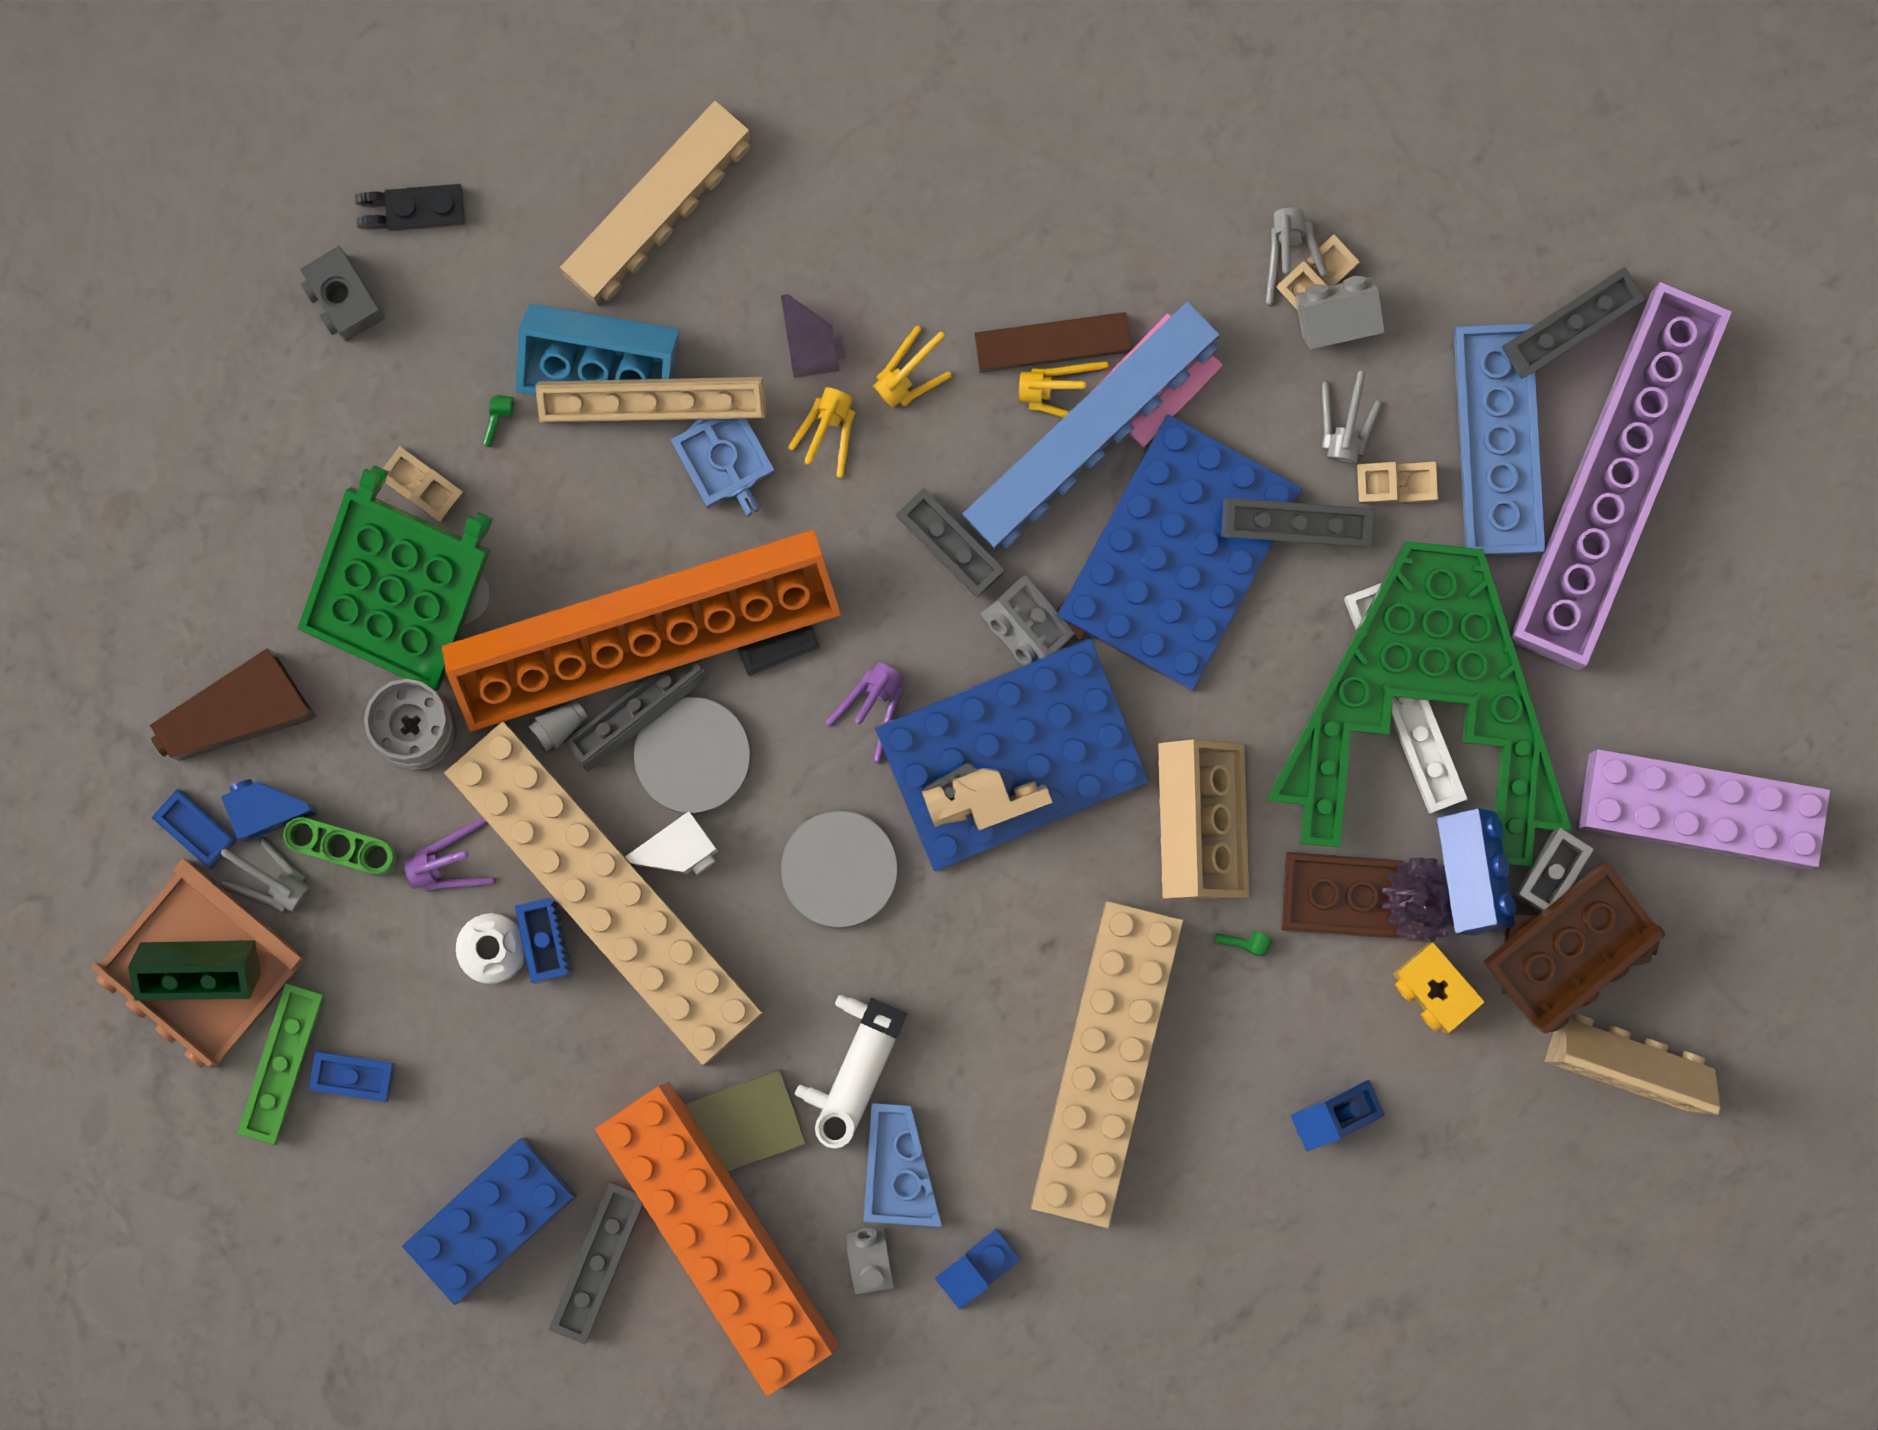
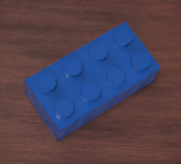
[402,1137,578,1305]

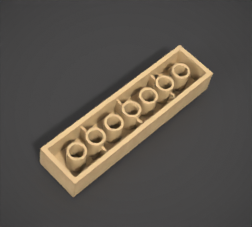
[1030,901,1183,1228]

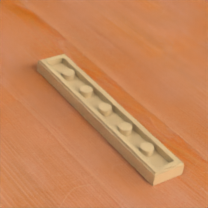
[535,377,767,422]

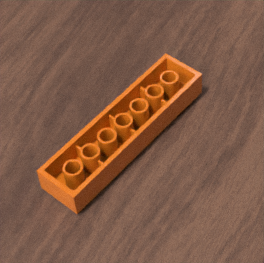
[595,1081,841,1396]

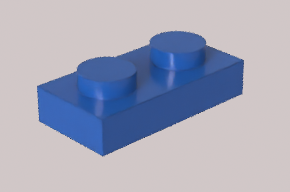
[309,1051,395,1102]

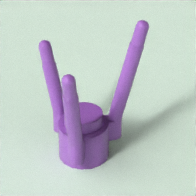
[826,662,905,764]
[404,817,495,892]

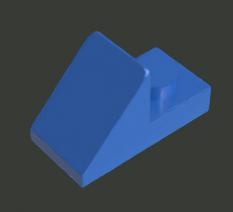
[935,1229,1020,1309]

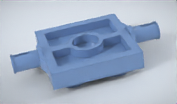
[670,418,775,516]

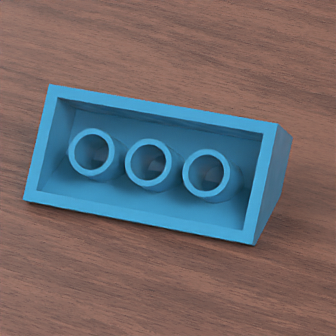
[516,303,680,395]

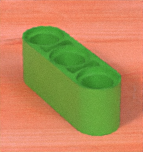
[283,817,399,876]

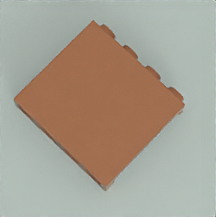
[91,858,308,1068]

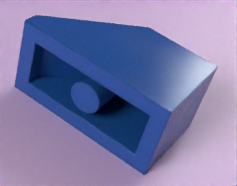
[221,779,317,842]
[1291,1080,1385,1151]

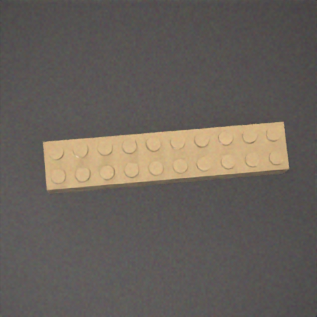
[444,721,764,1066]

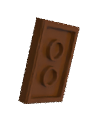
[1281,852,1404,939]

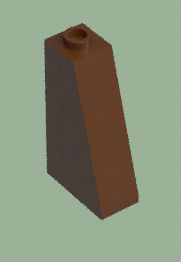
[149,648,316,761]

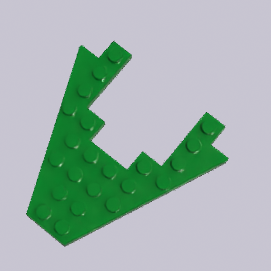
[1267,541,1571,867]

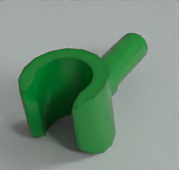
[482,395,514,447]
[1215,930,1272,956]

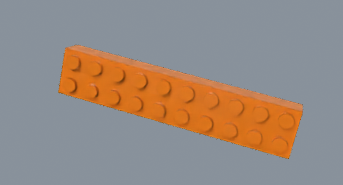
[442,529,841,732]

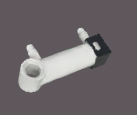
[795,995,908,1148]

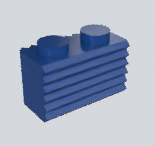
[515,898,574,984]

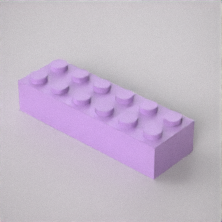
[1577,749,1830,870]

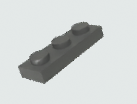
[896,488,1005,598]

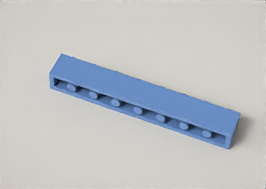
[962,301,1219,551]

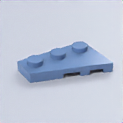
[863,1103,942,1227]

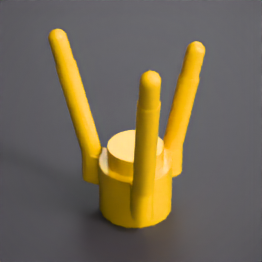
[873,325,952,408]
[1019,361,1109,418]
[788,388,856,479]

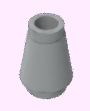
[528,699,588,752]

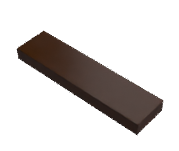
[974,312,1131,372]

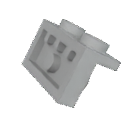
[981,575,1075,665]

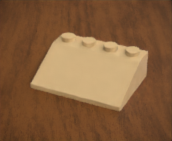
[1544,1013,1720,1115]

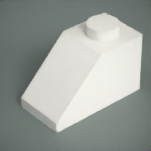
[625,811,719,875]

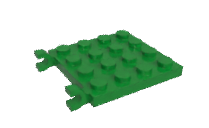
[297,465,493,691]

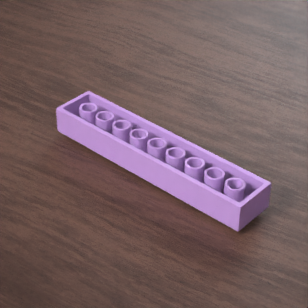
[1510,282,1732,671]

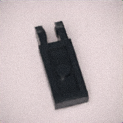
[355,184,465,231]

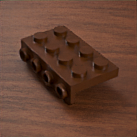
[1483,861,1665,1034]

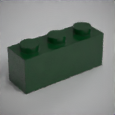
[128,940,261,1001]

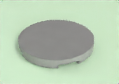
[634,697,750,814]
[781,811,897,928]

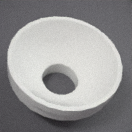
[456,913,526,984]

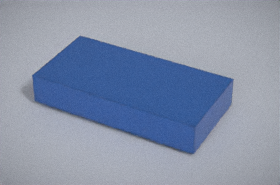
[151,789,237,869]

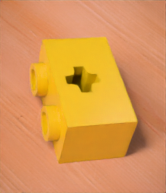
[1393,942,1484,1033]

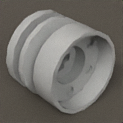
[364,679,457,771]

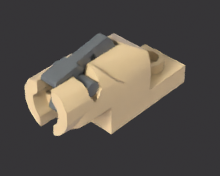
[922,763,1052,830]

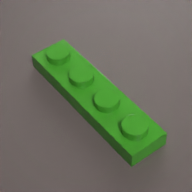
[237,983,325,1145]

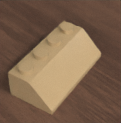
[1158,739,1249,900]

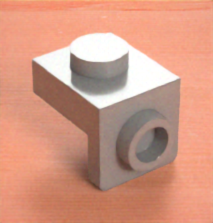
[846,1228,894,1294]

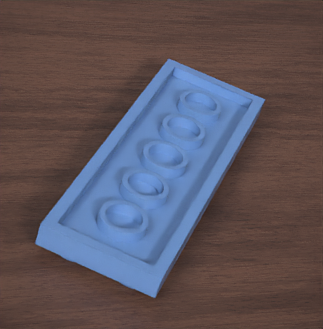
[1454,324,1545,556]

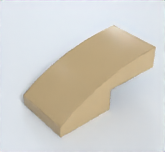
[1276,234,1361,310]
[383,446,463,523]
[1357,461,1439,504]

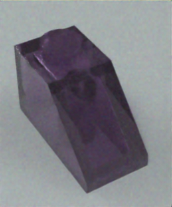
[781,294,845,378]

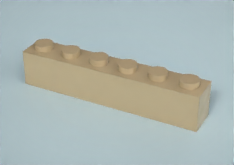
[560,100,751,306]

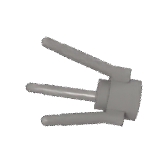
[1266,208,1327,306]
[1322,370,1382,463]
[221,839,310,913]

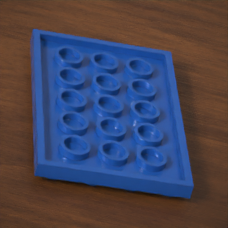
[1057,414,1302,691]
[874,638,1149,871]

